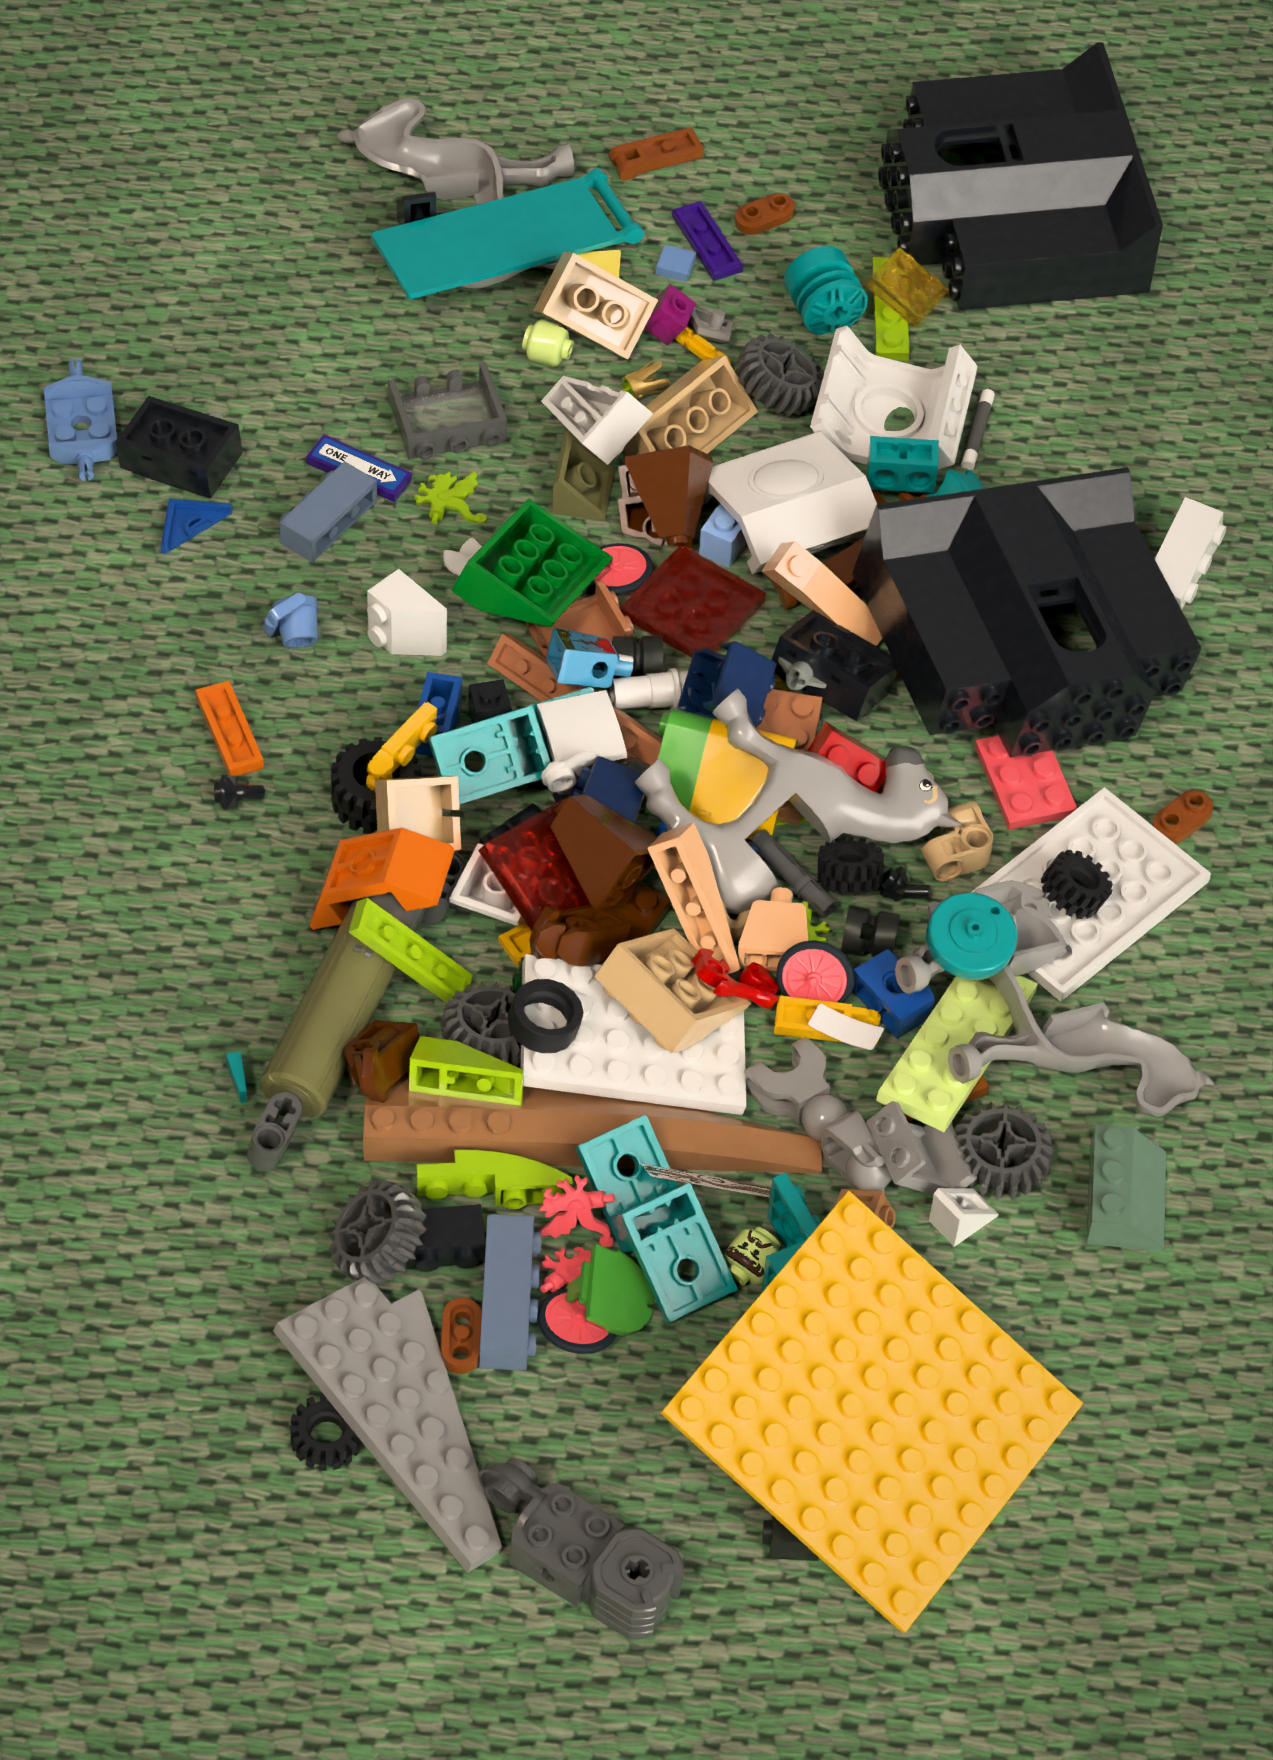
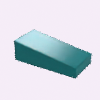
[226,1052,247,1103]

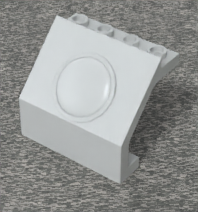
[810,326,978,469]
[703,431,877,574]

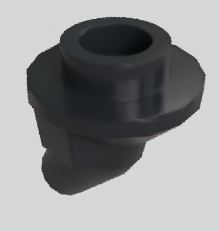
[214,774,265,810]
[879,866,931,901]

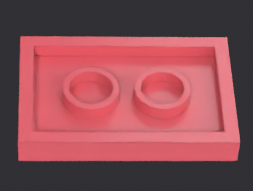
[975,735,1077,830]

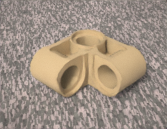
[920,801,993,882]

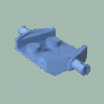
[43,359,117,481]

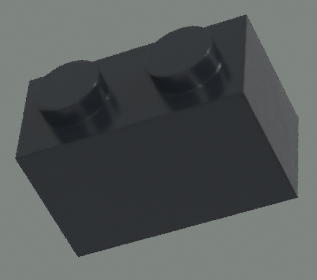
[407,1204,486,1272]

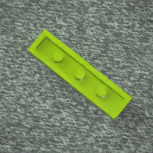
[872,257,910,361]
[349,898,473,1003]

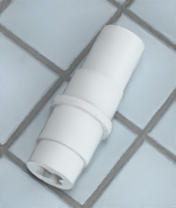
[609,668,688,709]

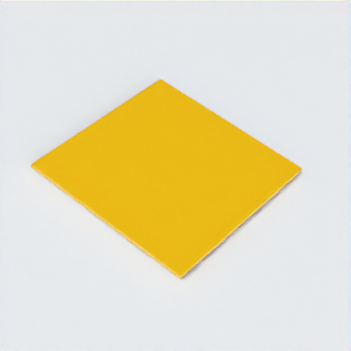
[660,1191,1083,1633]

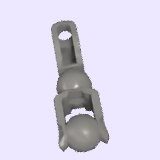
[744,1037,892,1194]

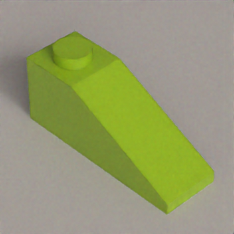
[409,1036,524,1106]

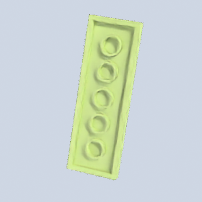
[876,975,1038,1132]

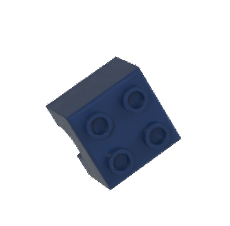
[676,641,777,728]
[559,756,645,852]

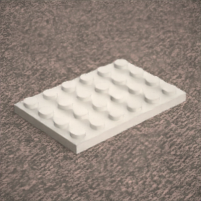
[972,787,1211,1002]
[521,954,746,1115]

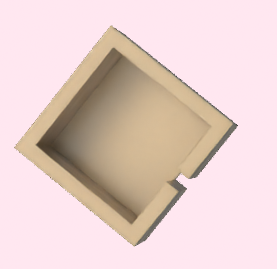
[375,776,461,850]

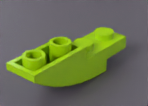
[416,1150,573,1209]

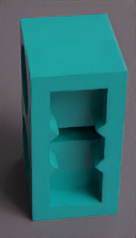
[867,436,939,493]

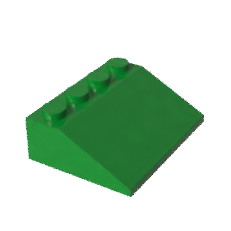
[451,498,613,627]

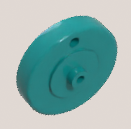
[926,892,1018,980]

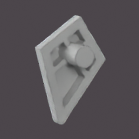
[689,307,733,343]

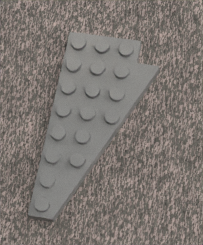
[273,1277,502,1573]

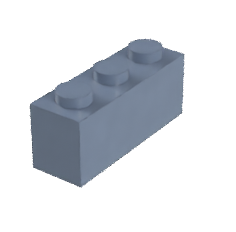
[279,461,377,563]

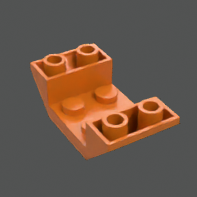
[309,827,455,930]

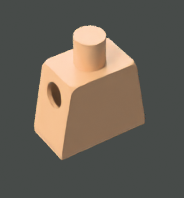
[738,887,808,971]

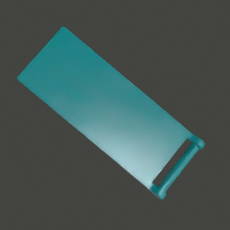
[371,168,645,299]

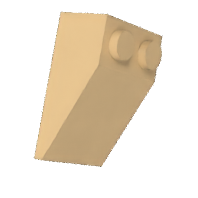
[533,252,658,359]

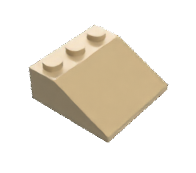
[594,928,751,1054]

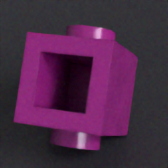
[644,284,696,345]

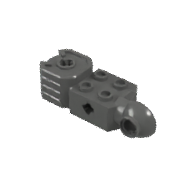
[478,1458,684,1640]

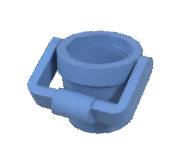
[263,593,319,649]

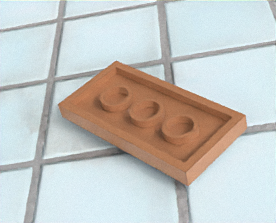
[756,689,823,826]

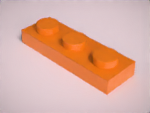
[195,680,264,776]

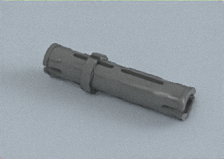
[749,829,839,919]

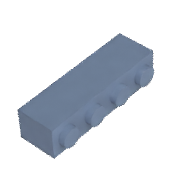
[479,1214,541,1370]

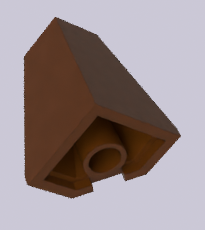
[550,794,658,910]

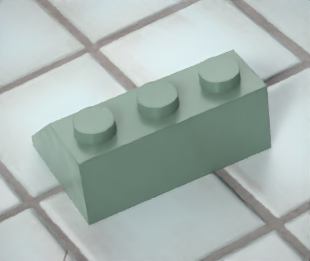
[1087,1124,1166,1251]

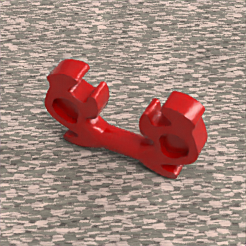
[691,948,779,1010]

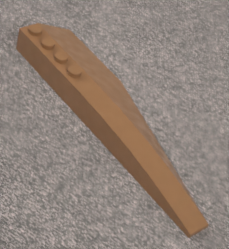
[363,1067,822,1173]

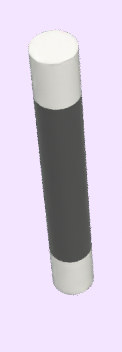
[961,389,995,470]

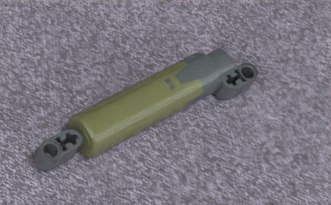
[247,852,466,1171]

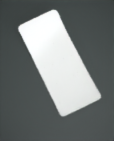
[808,1004,884,1050]

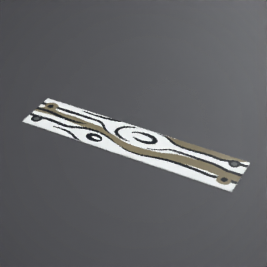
[641,1164,771,1198]

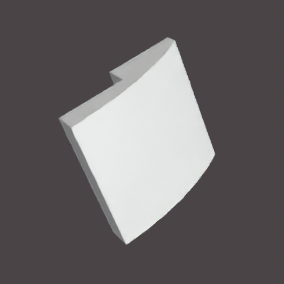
[537,690,627,761]

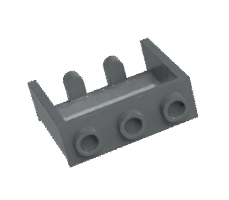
[388,362,507,460]

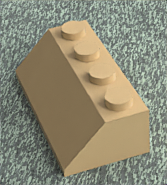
[623,355,758,456]

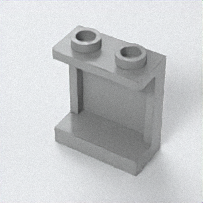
[866,1101,977,1195]

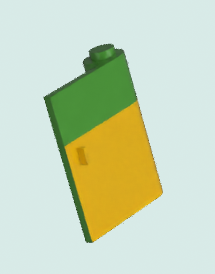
[644,708,798,839]

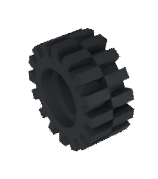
[817,837,884,895]
[1041,850,1113,919]
[290,1394,362,1471]

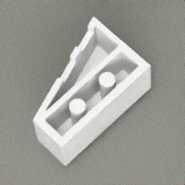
[541,376,653,465]
[1155,497,1227,610]

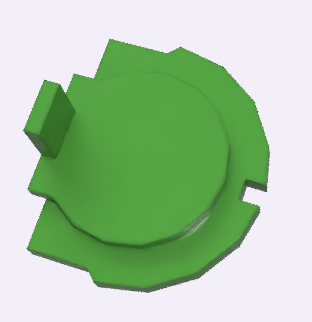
[566,1244,654,1336]

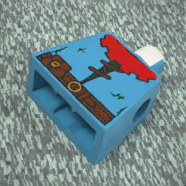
[546,627,633,688]

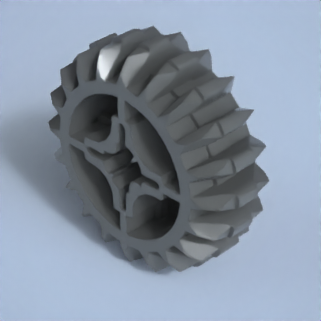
[735,334,823,416]
[441,981,521,1067]
[954,1101,1054,1200]
[328,1180,427,1285]

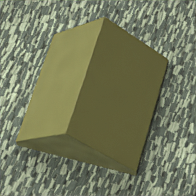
[552,431,615,521]

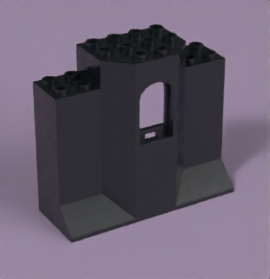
[878,42,1163,310]
[852,467,1201,758]

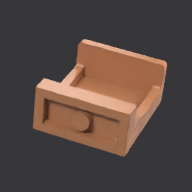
[525,580,634,658]

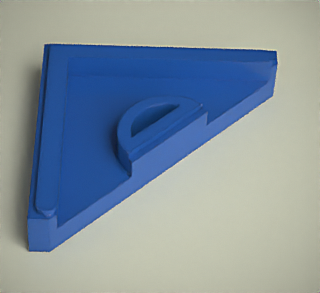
[161,499,233,554]

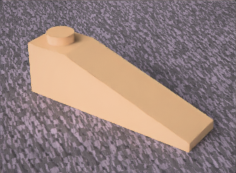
[762,541,882,646]
[647,823,740,974]

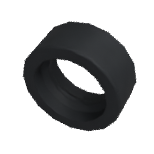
[507,979,584,1053]

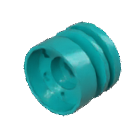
[783,246,868,335]

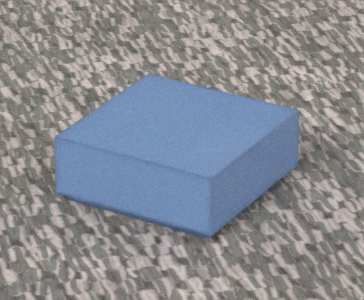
[655,245,696,282]

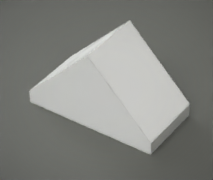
[929,1188,999,1247]

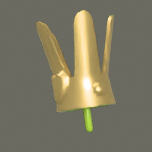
[619,360,670,399]

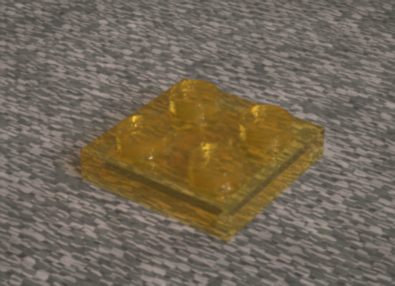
[865,247,949,328]

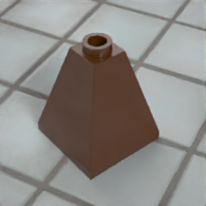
[624,445,713,547]

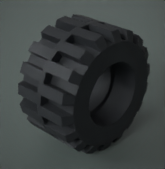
[331,737,422,834]

